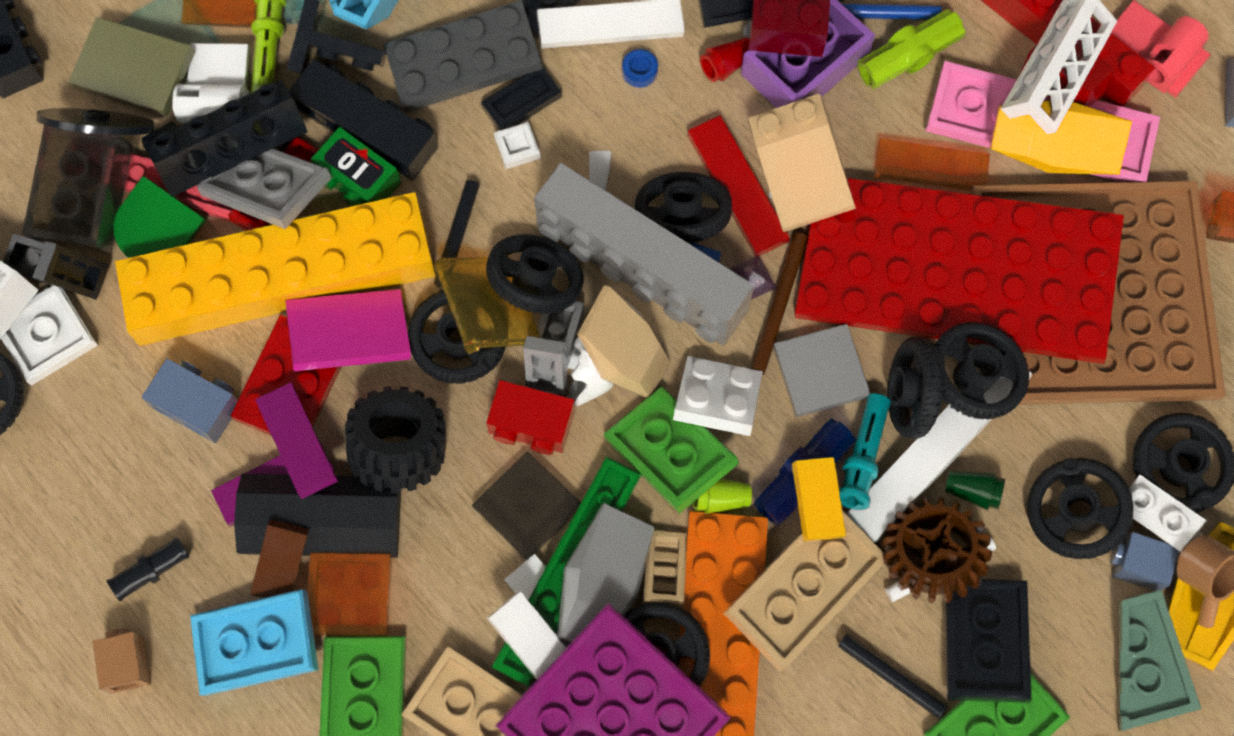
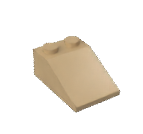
[748,93,856,232]

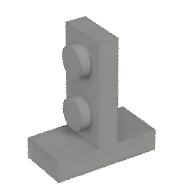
[523,301,584,397]

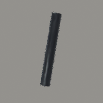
[434,180,480,288]
[837,634,947,719]

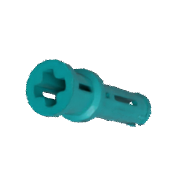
[839,394,891,510]

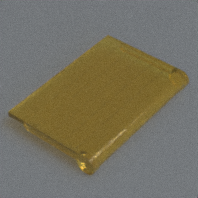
[434,256,541,353]

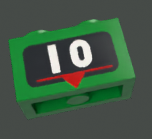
[310,127,401,207]

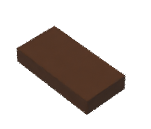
[250,519,309,598]

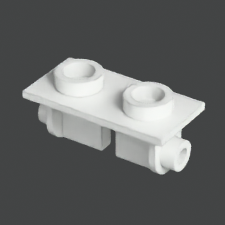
[1118,475,1207,552]

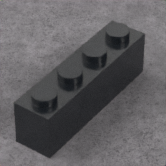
[289,59,438,181]

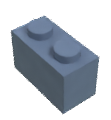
[141,359,237,444]

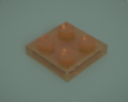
[308,553,392,636]

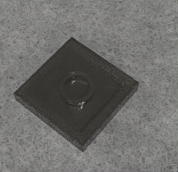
[472,451,581,561]

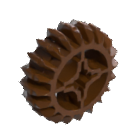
[882,496,992,604]

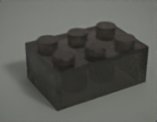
[22,125,133,254]

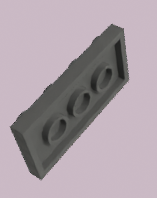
[384,0,543,113]

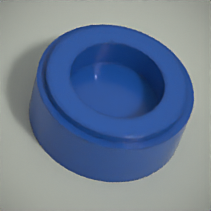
[622,49,658,88]

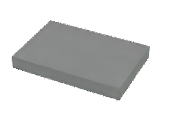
[196,149,331,229]

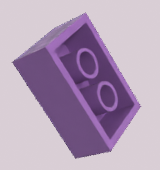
[741,0,875,108]

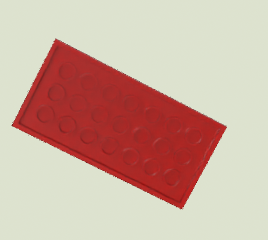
[795,178,1124,364]

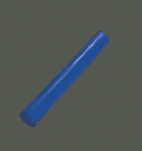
[842,4,942,20]

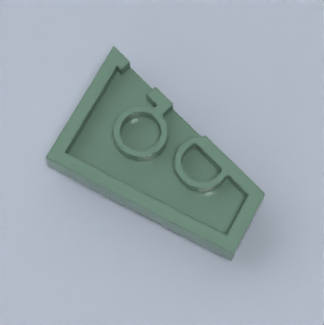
[1119,590,1201,731]

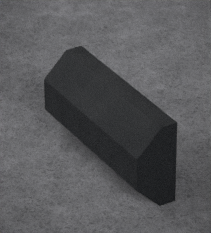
[234,474,401,558]

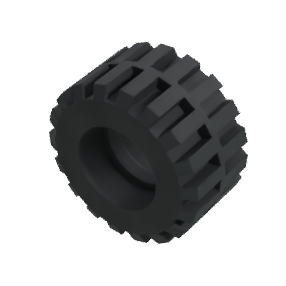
[345,386,445,493]

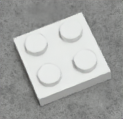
[673,356,763,436]

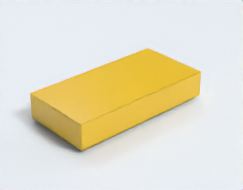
[792,457,846,542]

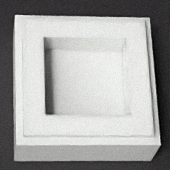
[493,122,540,169]

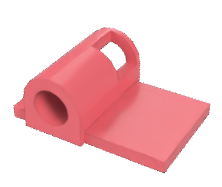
[1111,0,1211,98]

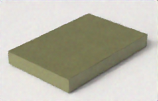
[68,17,196,117]

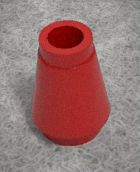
[700,37,749,82]

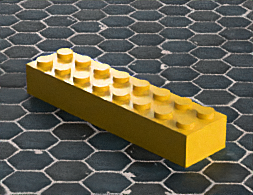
[115,192,436,346]

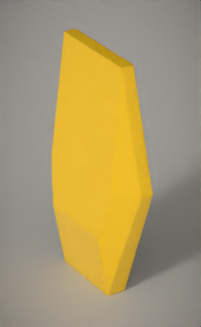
[990,100,1132,175]
[1168,521,1234,671]

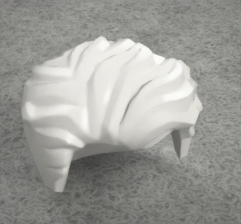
[568,337,614,407]

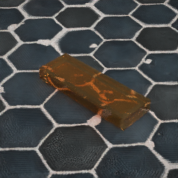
[874,138,990,191]

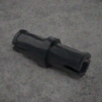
[106,536,190,602]

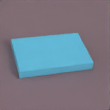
[190,589,318,696]

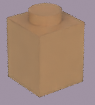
[92,628,151,694]

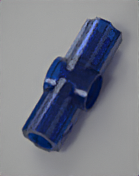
[753,418,857,526]

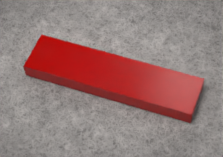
[687,115,790,258]

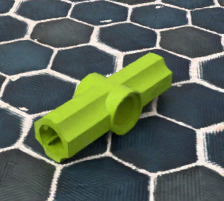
[857,9,966,90]

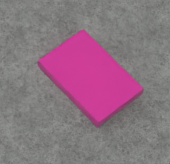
[285,289,411,371]

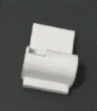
[173,43,250,136]

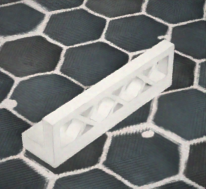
[1001,0,1117,134]

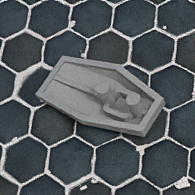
[558,503,654,642]

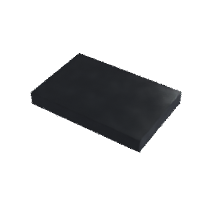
[945,579,1032,703]

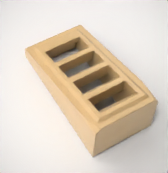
[642,530,687,609]

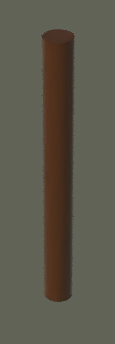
[751,232,808,375]

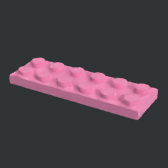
[926,61,1160,183]

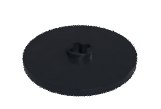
[36,108,154,135]

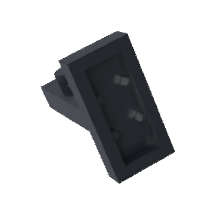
[287,0,387,74]
[3,234,109,300]

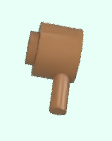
[1177,535,1234,628]

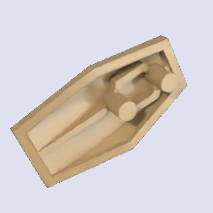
[578,285,670,398]

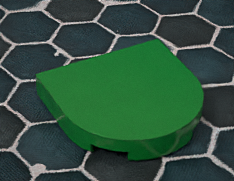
[113,176,207,258]

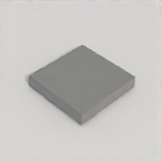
[773,324,870,418]

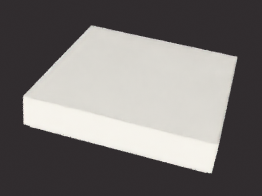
[1,285,98,386]

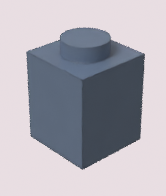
[1110,532,1179,591]

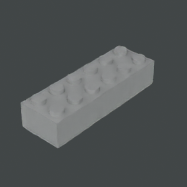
[534,163,754,346]

